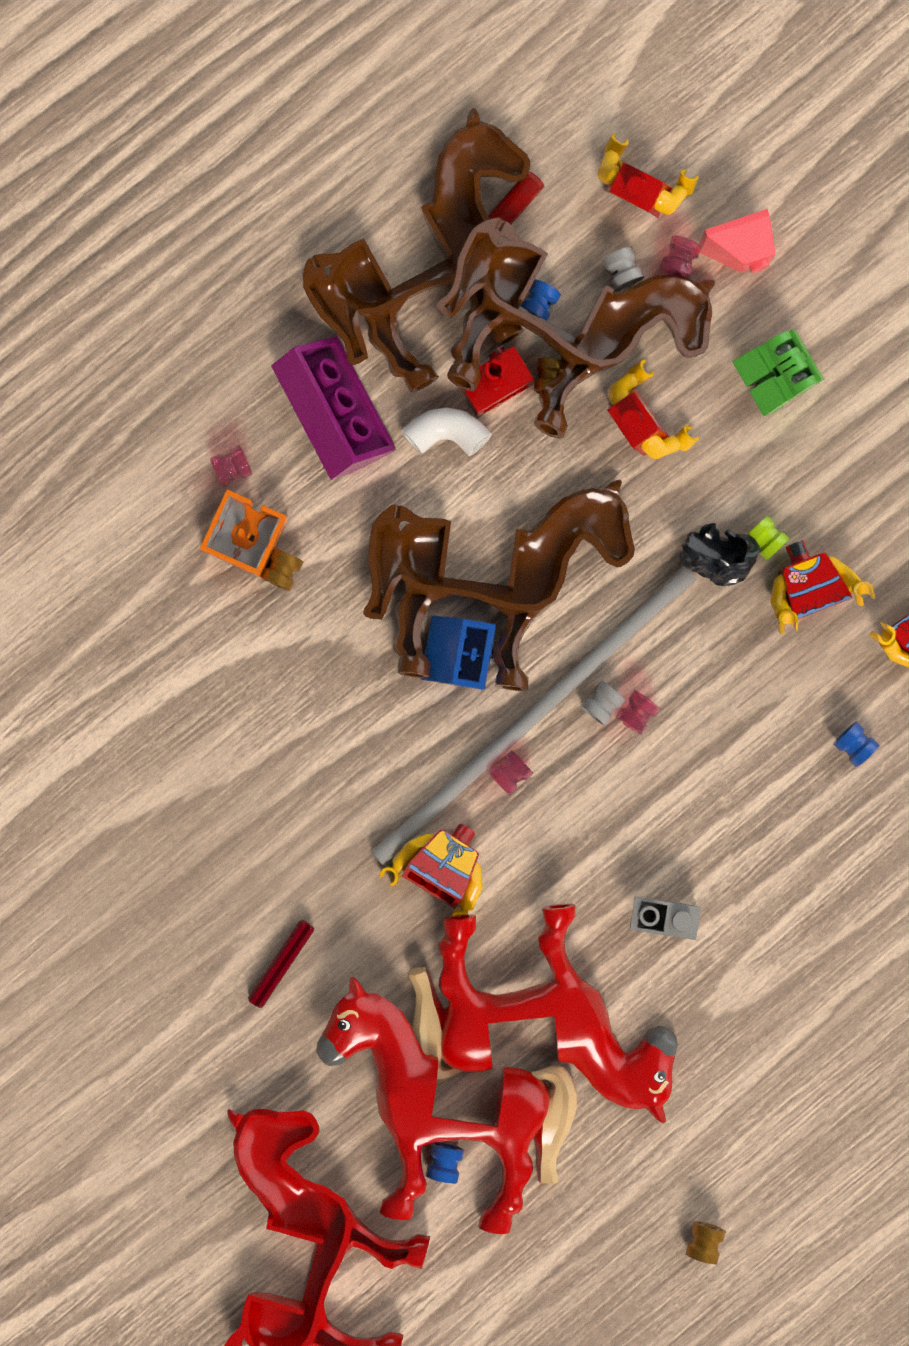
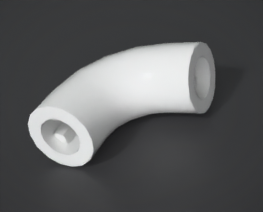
[401,407,492,456]

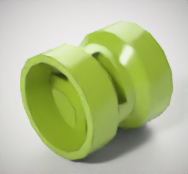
[747,515,790,561]

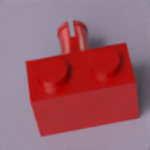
[459,346,534,418]

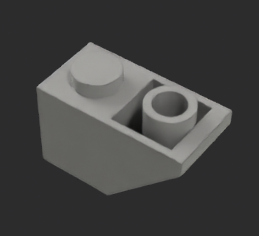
[630,897,701,940]

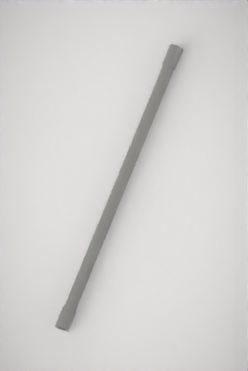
[371,565,697,866]

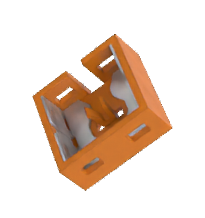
[200,489,289,578]

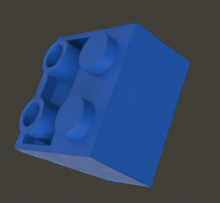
[421,615,496,691]

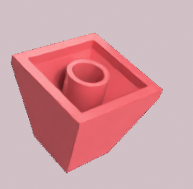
[698,209,776,273]

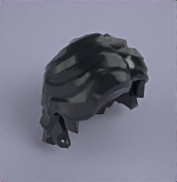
[680,523,760,586]

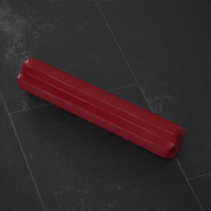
[248,920,314,1008]

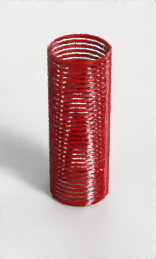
[488,171,545,225]

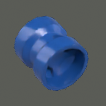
[520,279,561,321]
[833,721,880,767]
[425,1142,464,1184]

